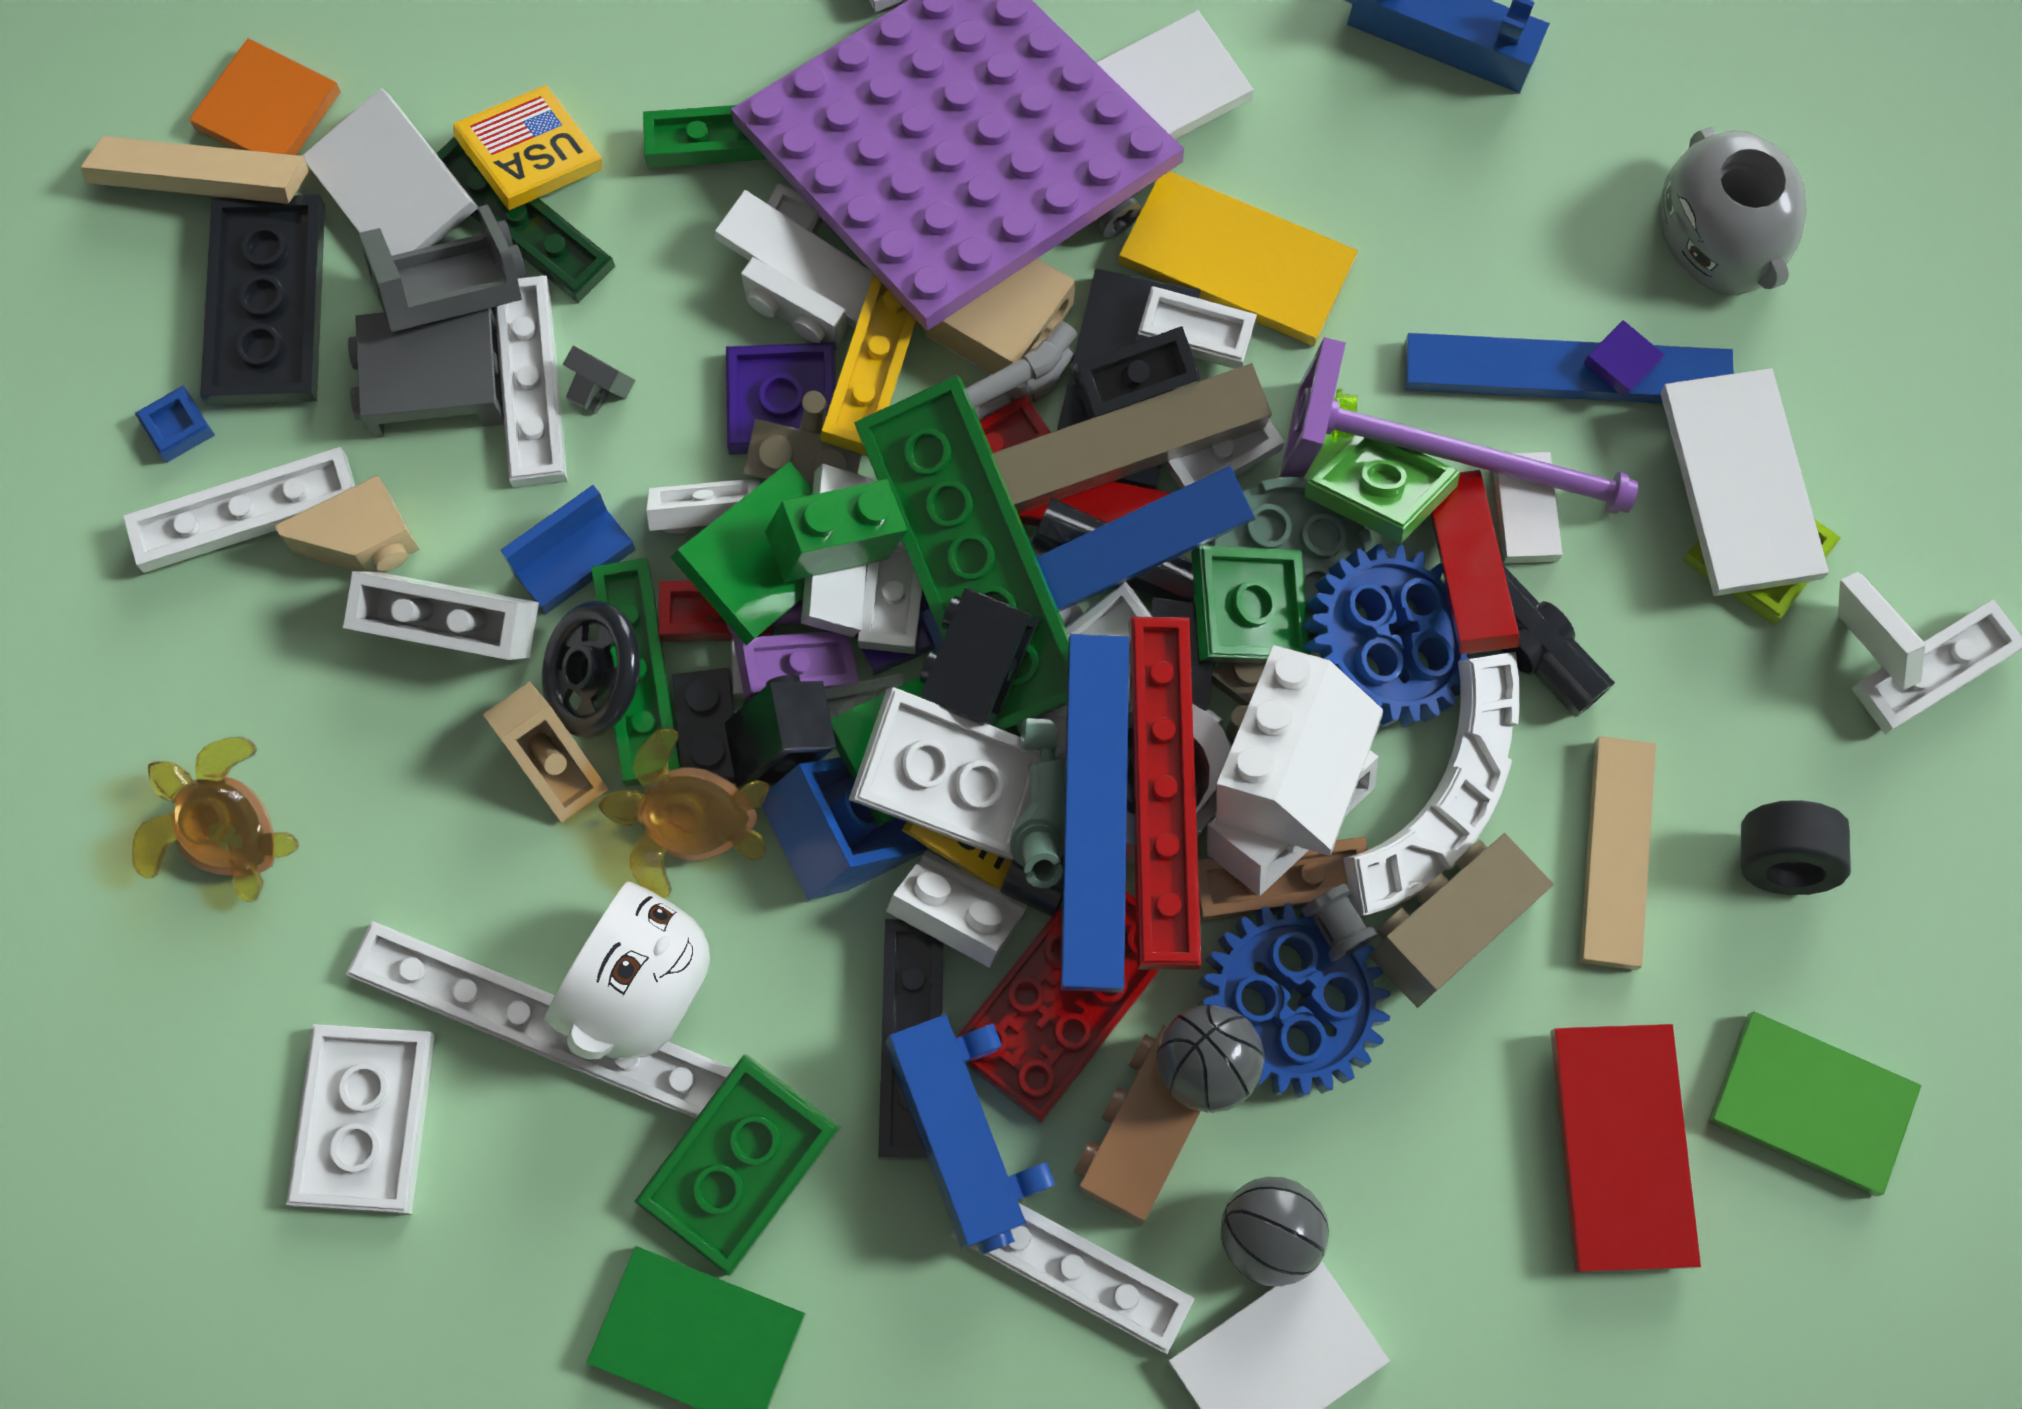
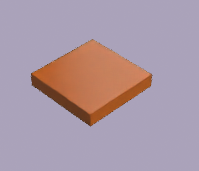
[189,38,341,155]

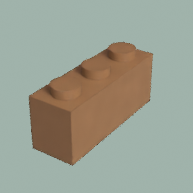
[1074,1025,1201,1226]

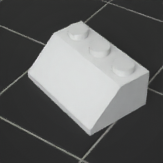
[1216,645,1383,856]

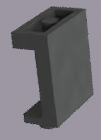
[358,205,526,332]
[348,308,505,437]

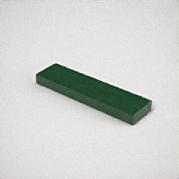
[436,137,615,303]

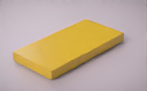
[1118,171,1358,347]

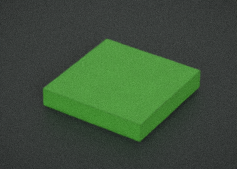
[1304,435,1460,544]

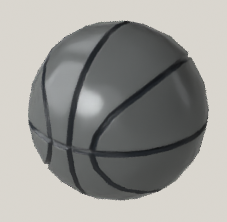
[1156,1004,1265,1113]
[1220,1176,1329,1286]

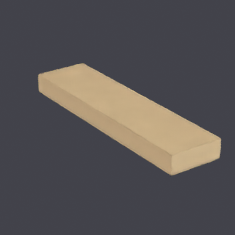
[80,136,309,204]
[1579,736,1656,971]

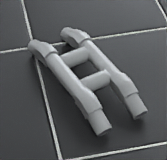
[966,321,1077,421]

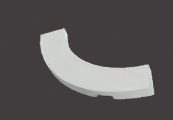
[1343,652,1519,916]

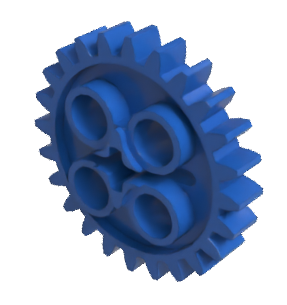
[1302,544,1473,728]
[1197,903,1391,1098]

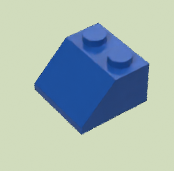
[758,757,928,900]

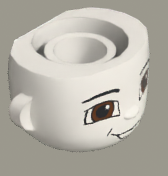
[544,881,710,1060]

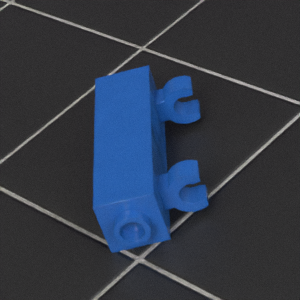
[1345,0,1550,93]
[884,1014,1055,1255]

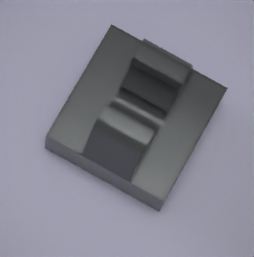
[562,345,636,414]

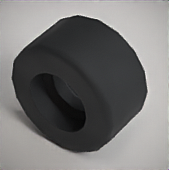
[1741,800,1851,895]

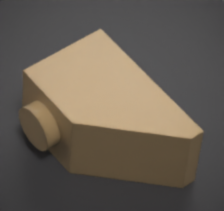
[275,475,419,572]
[482,682,609,823]

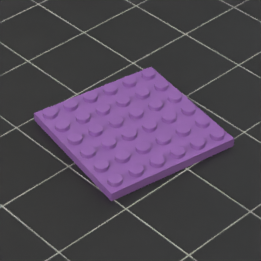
[731,0,1184,331]

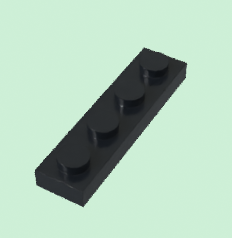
[878,919,944,1161]

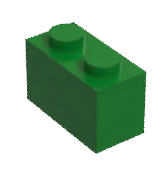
[765,479,908,583]

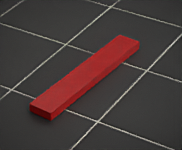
[1128,617,1201,970]

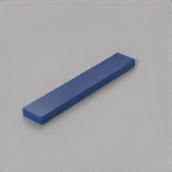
[1405,333,1734,403]
[920,465,1256,651]
[1060,634,1129,993]

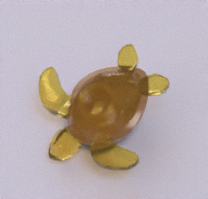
[598,728,770,899]
[132,736,299,902]

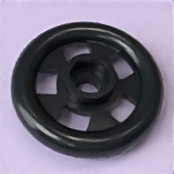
[542,601,640,738]

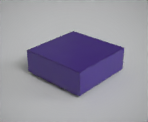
[1584,320,1665,398]

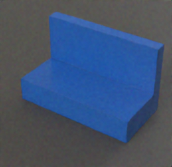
[500,485,636,615]

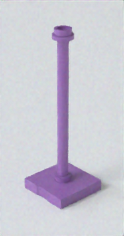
[1279,337,1638,514]

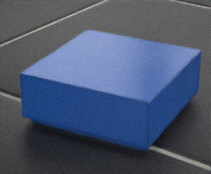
[135,385,215,463]

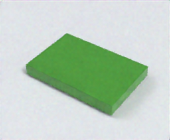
[1708,1011,1922,1197]

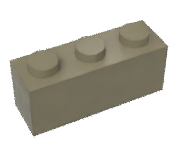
[1368,833,1554,1008]

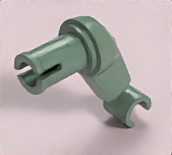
[1010,718,1066,888]

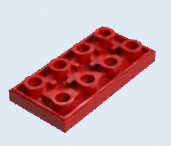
[956,891,1161,1124]
[1550,1024,1701,1273]

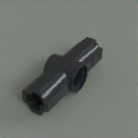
[1032,497,1194,602]
[1501,565,1615,718]

